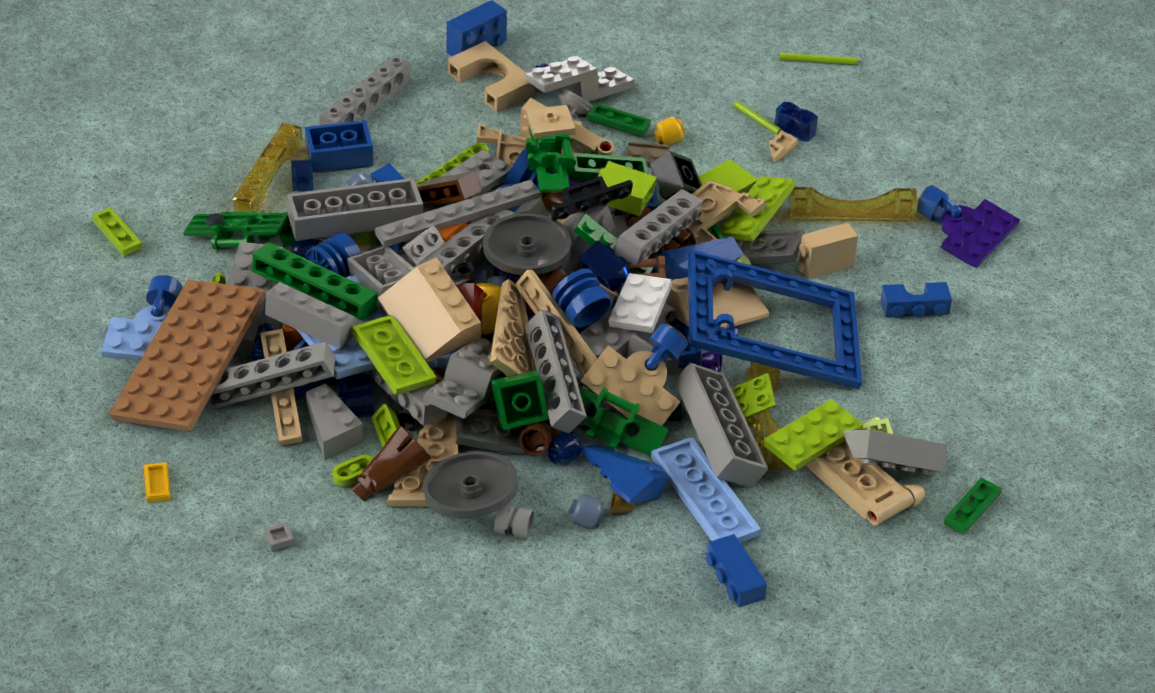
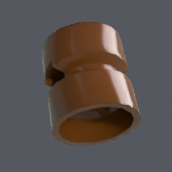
[520,419,559,456]

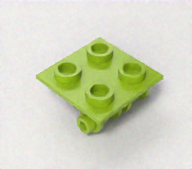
[731,373,776,427]

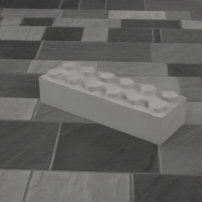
[287,178,423,241]
[227,242,283,357]
[674,363,768,488]

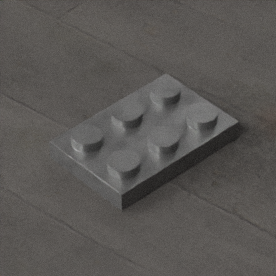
[738,229,805,264]
[455,408,526,455]

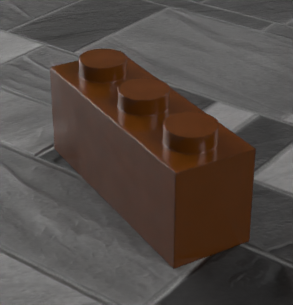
[417,171,482,207]

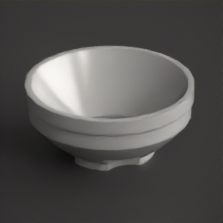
[558,88,593,117]

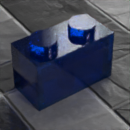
[579,240,630,292]

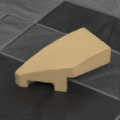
[769,130,798,162]

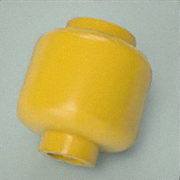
[654,116,686,146]

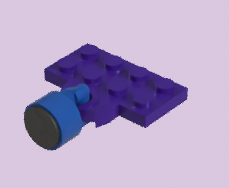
[915,185,1020,268]

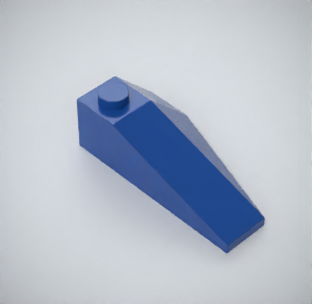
[652,236,744,281]
[581,445,670,503]

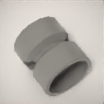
[494,504,534,539]

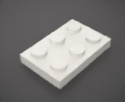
[609,273,672,333]

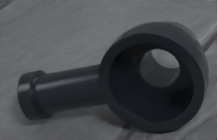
[382,393,419,431]

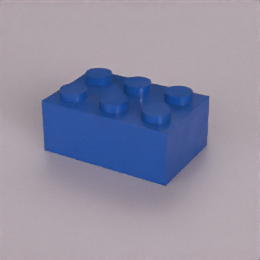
[446,0,507,56]
[305,120,373,172]

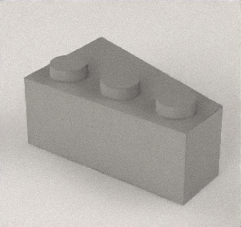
[306,383,364,460]

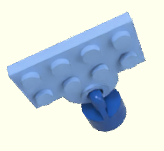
[101,275,183,360]

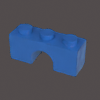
[880,282,952,318]

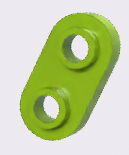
[332,454,374,487]

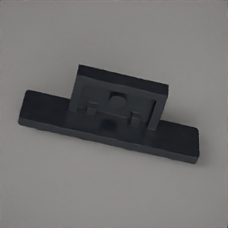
[551,176,633,221]

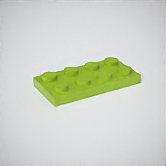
[719,176,796,241]
[351,315,437,396]
[763,399,863,471]

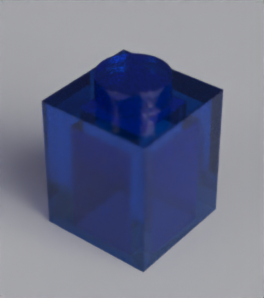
[291,160,314,192]

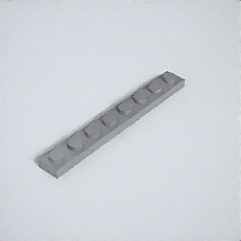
[375,180,541,248]

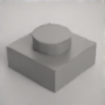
[263,522,294,552]

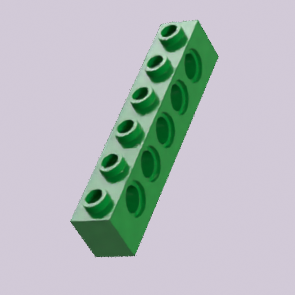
[252,242,378,322]

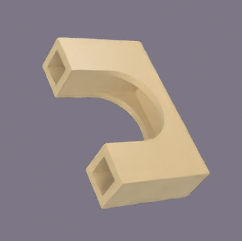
[448,41,535,112]

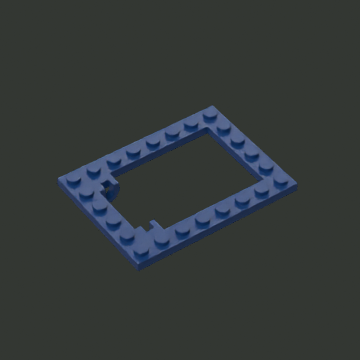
[688,250,862,389]

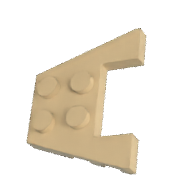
[477,123,526,186]
[688,180,767,244]

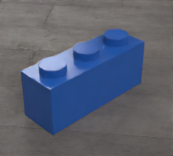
[705,534,767,607]

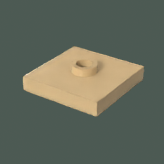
[526,105,575,139]

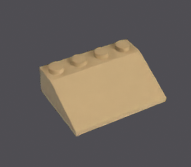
[378,257,481,363]
[665,277,769,328]

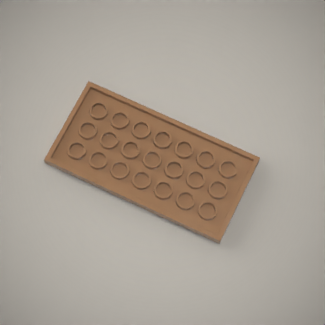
[109,280,266,432]

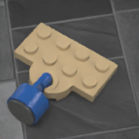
[580,323,688,428]

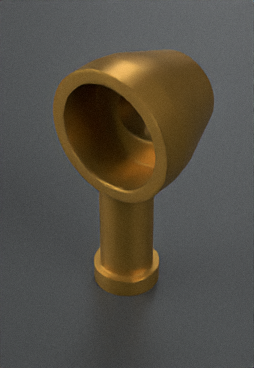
[611,489,633,514]

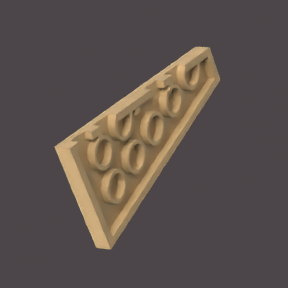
[490,279,536,377]
[387,412,458,507]

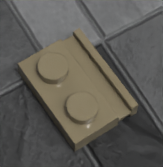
[626,141,669,167]

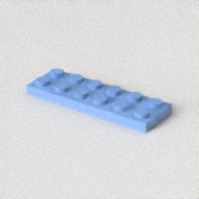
[651,437,761,543]

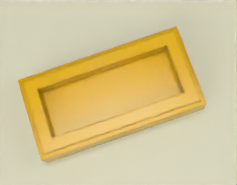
[143,462,171,503]

